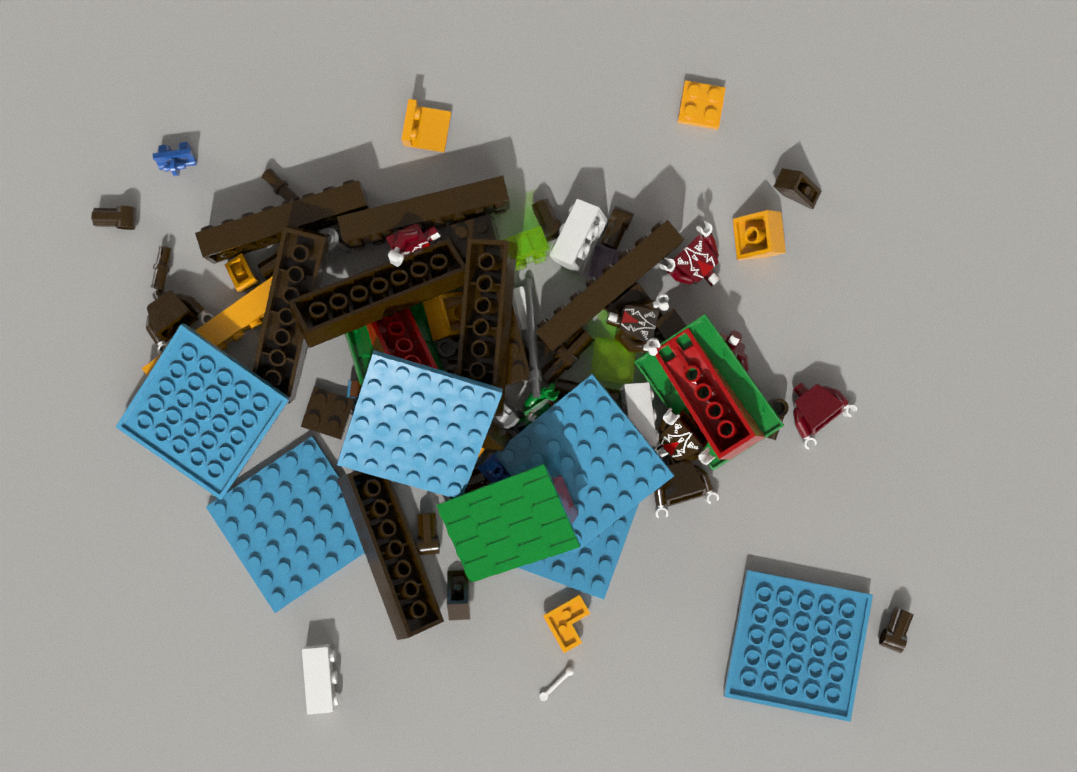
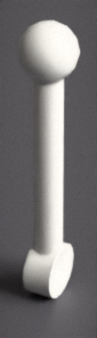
[539,667,574,701]

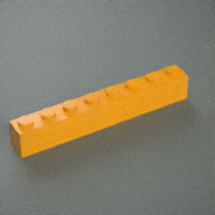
[142,276,273,377]

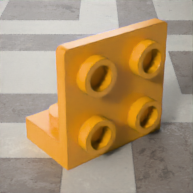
[401,99,451,153]

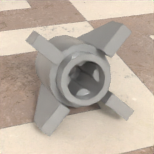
[314,222,352,259]
[493,397,525,430]

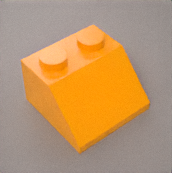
[732,210,786,260]
[423,291,463,342]

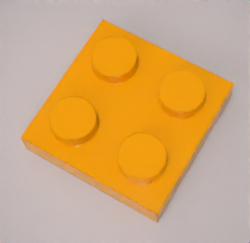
[677,80,726,130]

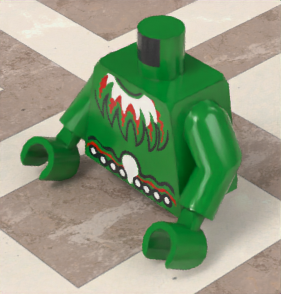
[516,383,560,432]

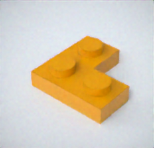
[543,594,590,653]

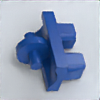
[153,142,197,176]
[477,452,511,483]

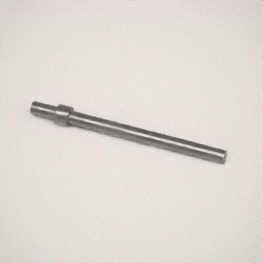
[524,278,542,398]

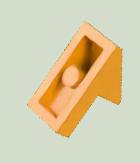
[224,254,260,292]

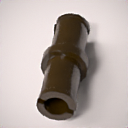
[262,168,300,201]
[151,246,173,290]

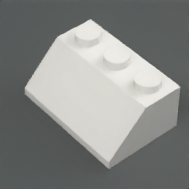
[550,199,608,276]

